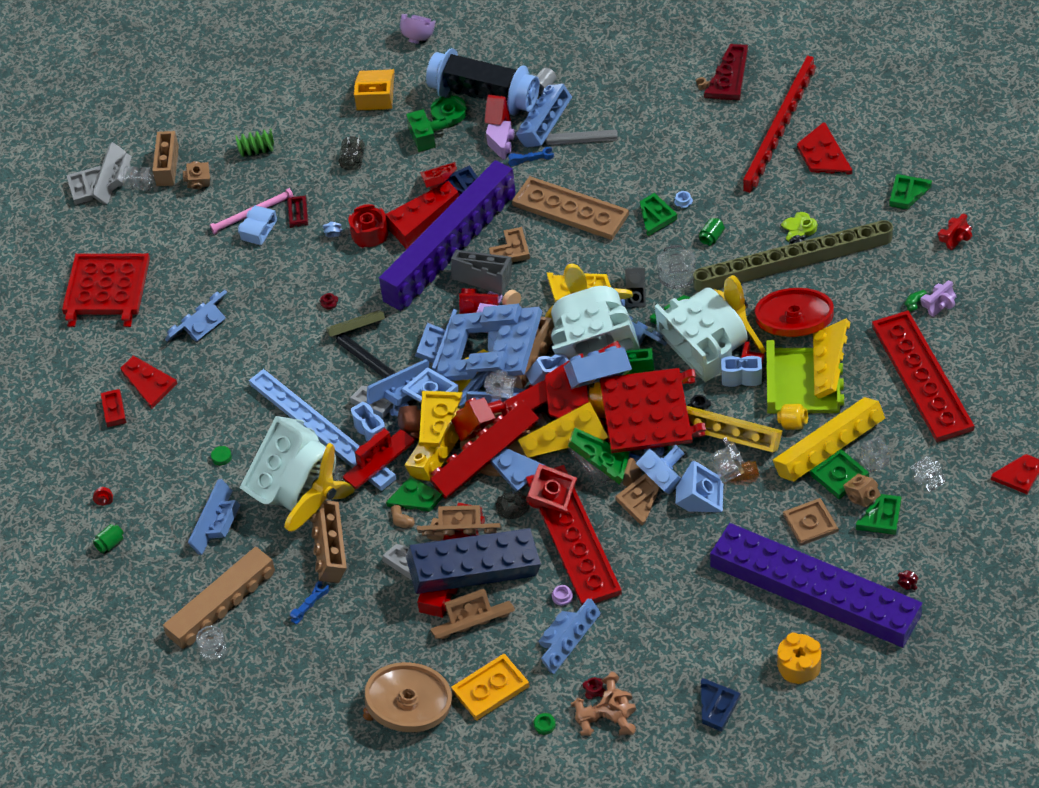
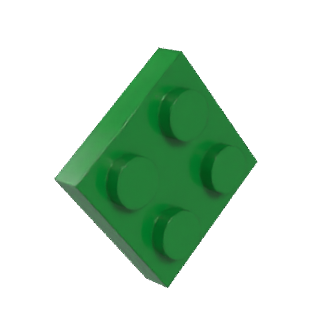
[810,449,869,499]

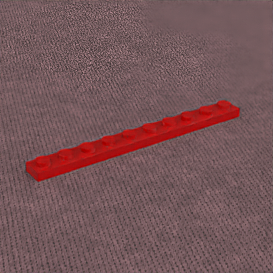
[743,55,816,193]

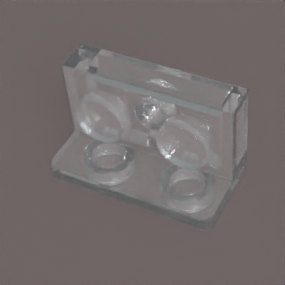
[709,437,744,483]

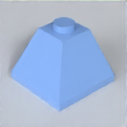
[402,367,458,403]
[675,461,724,512]

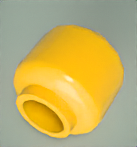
[777,404,808,430]

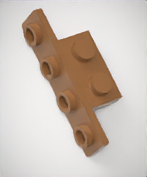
[417,505,501,536]
[430,589,515,639]

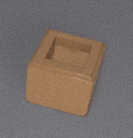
[623,458,642,486]

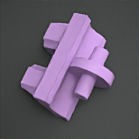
[920,281,956,317]

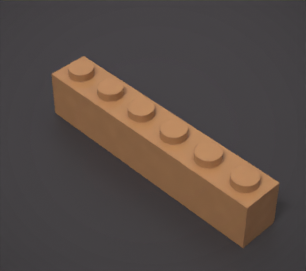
[163,546,275,649]

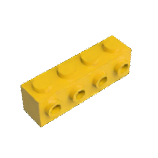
[405,408,459,481]

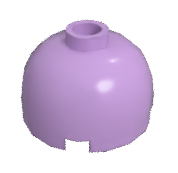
[400,14,435,44]

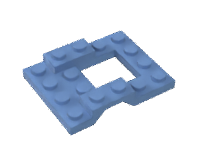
[436,304,543,381]

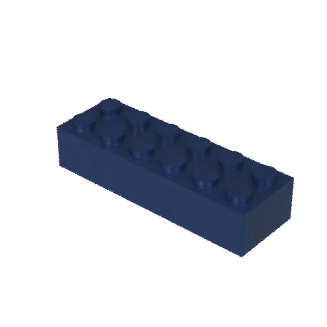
[406,528,541,594]

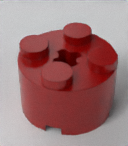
[348,204,388,247]

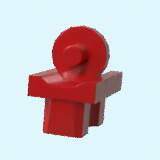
[938,214,972,250]

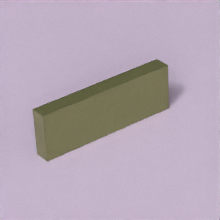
[326,310,385,337]

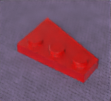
[120,356,177,409]

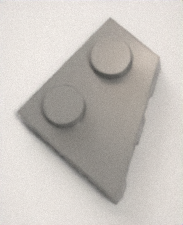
[66,166,101,205]

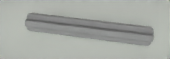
[545,130,618,145]

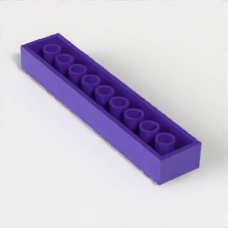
[379,160,516,311]
[710,523,923,648]

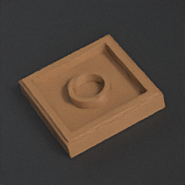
[783,498,839,546]

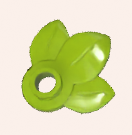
[781,212,818,241]

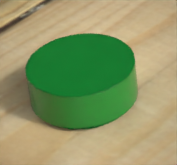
[211,446,232,466]
[534,713,556,735]

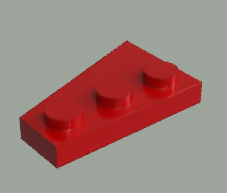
[420,162,457,189]

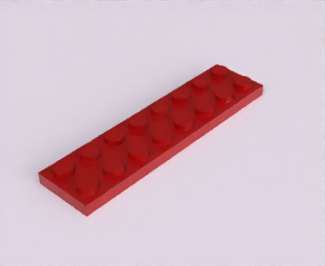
[872,310,975,443]
[526,465,622,606]

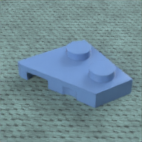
[490,448,544,492]

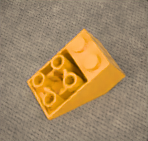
[354,69,395,110]

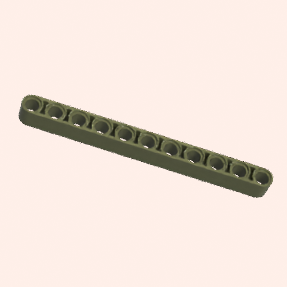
[693,220,893,292]

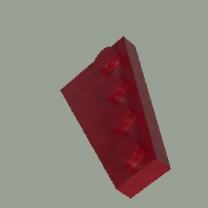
[704,44,748,100]

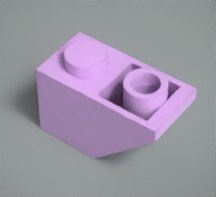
[486,121,514,159]

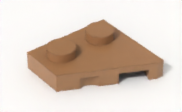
[615,473,660,526]

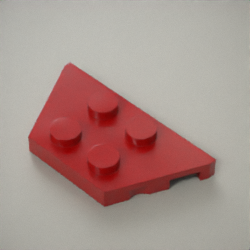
[797,122,852,175]
[545,353,589,419]

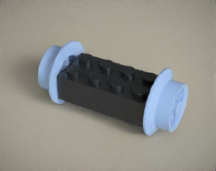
[426,48,540,116]

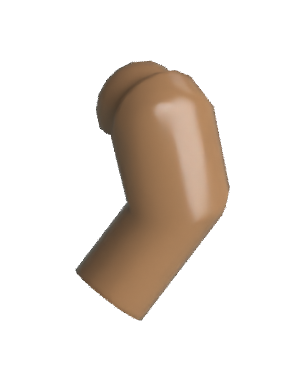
[391,505,415,528]

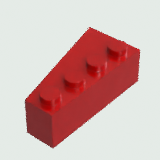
[385,181,459,250]

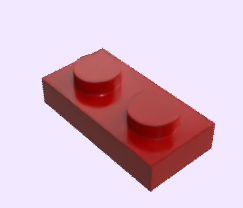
[459,293,499,314]
[100,389,127,427]

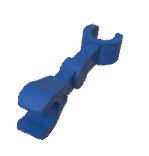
[508,147,554,167]
[290,581,329,624]

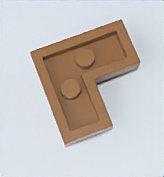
[489,227,530,263]

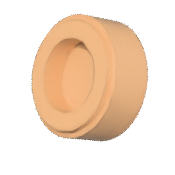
[502,290,521,305]

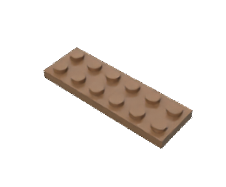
[512,176,629,240]

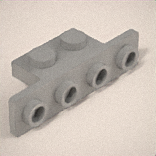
[92,142,132,204]

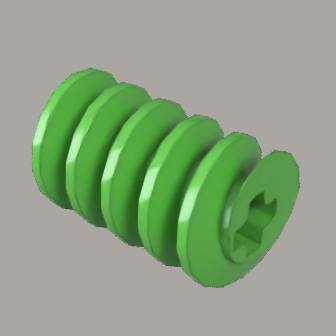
[235,129,275,157]

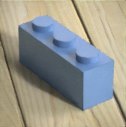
[564,346,632,389]

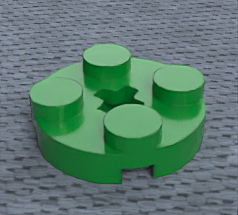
[431,95,467,127]

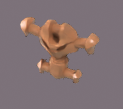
[571,671,636,736]

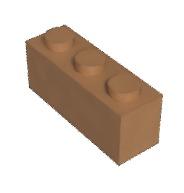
[153,131,179,186]

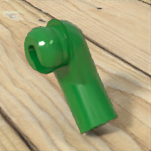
[904,289,927,312]

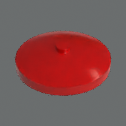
[755,288,834,337]

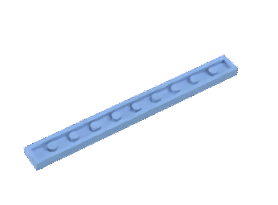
[249,369,396,491]

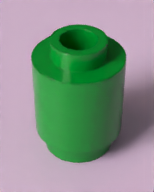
[699,218,725,246]
[93,524,124,553]

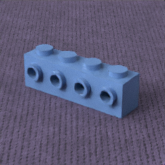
[516,84,572,147]

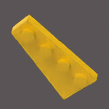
[813,319,851,399]
[518,402,609,457]

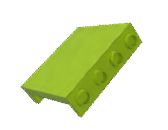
[766,340,844,414]

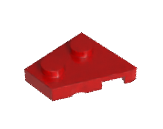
[991,454,1039,495]

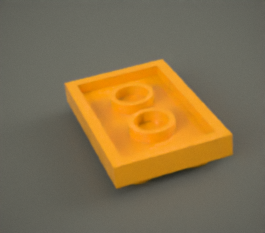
[451,653,530,721]

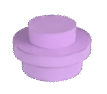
[552,585,573,606]

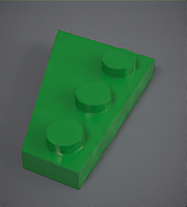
[568,428,630,485]

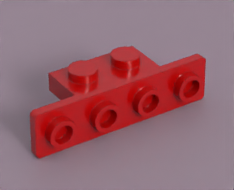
[343,428,415,489]

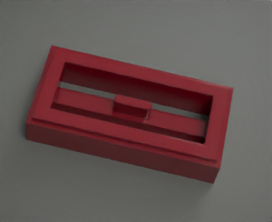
[288,195,308,228]

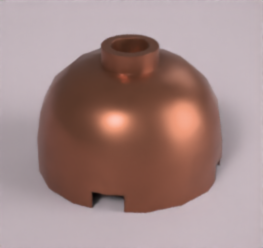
[398,406,421,441]

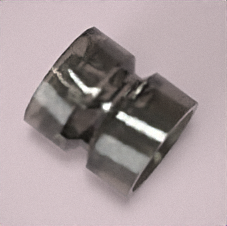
[338,136,365,170]

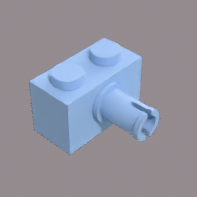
[636,445,685,494]

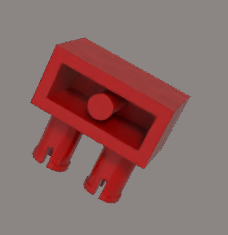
[451,397,504,441]

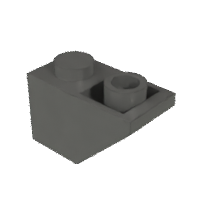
[625,266,646,307]

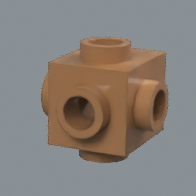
[183,161,210,189]
[843,474,881,507]

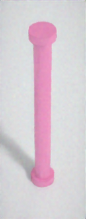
[210,188,294,234]

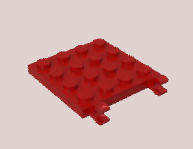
[62,253,150,327]
[599,368,706,453]

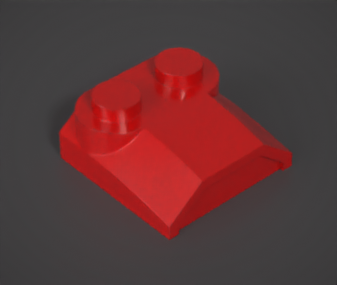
[526,464,577,513]

